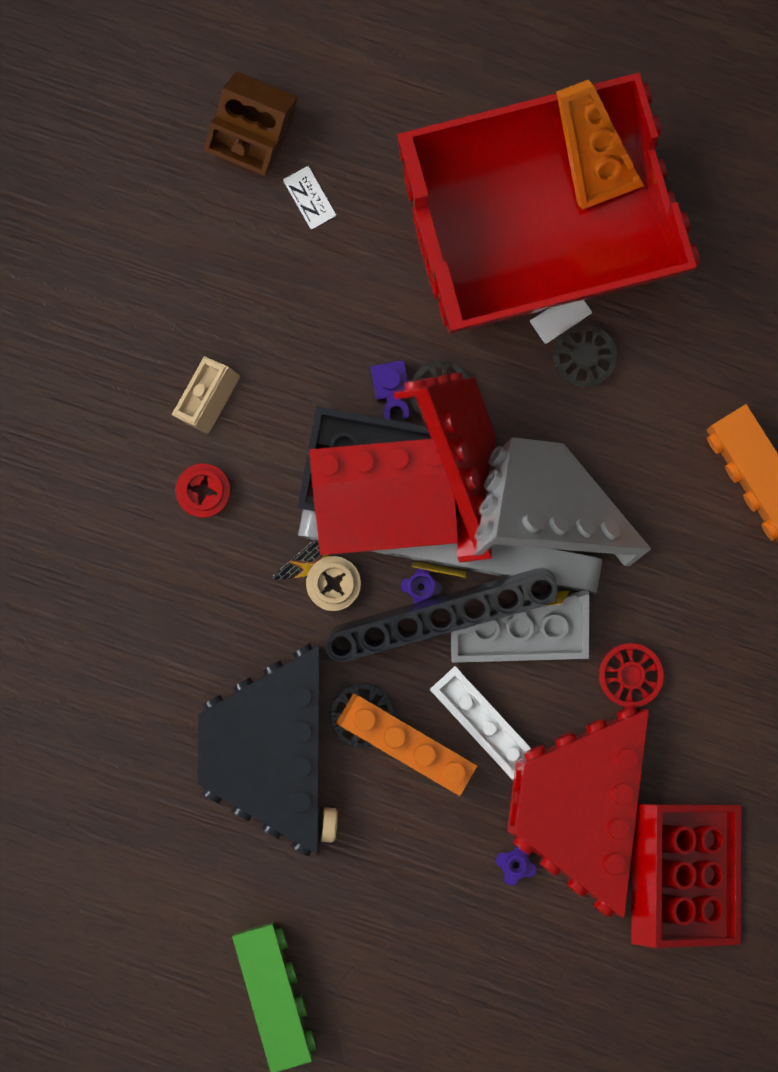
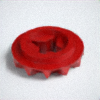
[176,463,230,518]

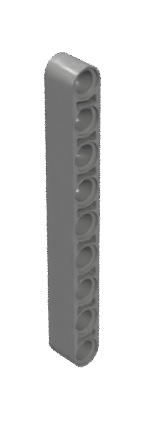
[298,509,603,594]

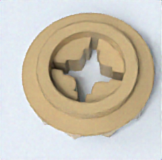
[306,556,361,611]

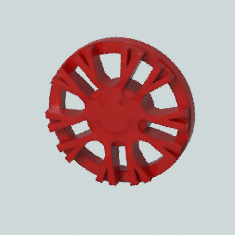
[599,643,664,707]

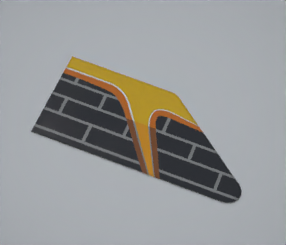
[273,539,329,580]

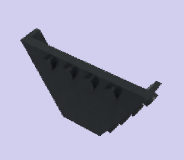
[197,643,320,857]

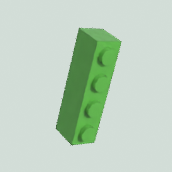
[232,921,317,1072]

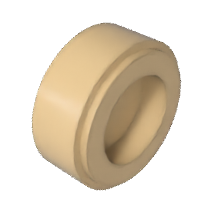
[320,807,338,843]

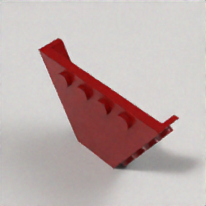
[393,372,495,563]
[507,705,649,918]

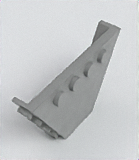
[475,437,651,566]

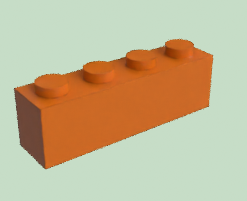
[707,404,778,543]
[336,693,477,796]

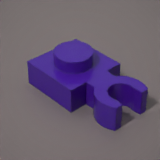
[370,360,409,420]

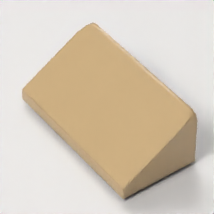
[172,356,240,434]

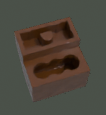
[203,71,298,176]

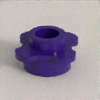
[401,568,442,604]
[496,846,536,885]

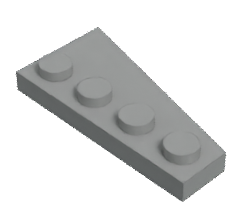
[451,590,589,663]

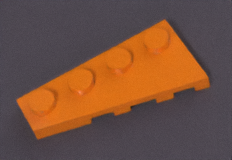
[556,79,644,210]

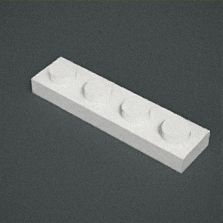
[430,666,531,780]

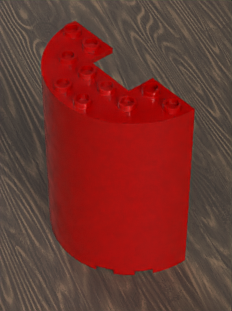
[397,72,700,334]

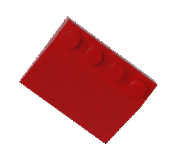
[309,439,458,555]
[631,804,741,948]

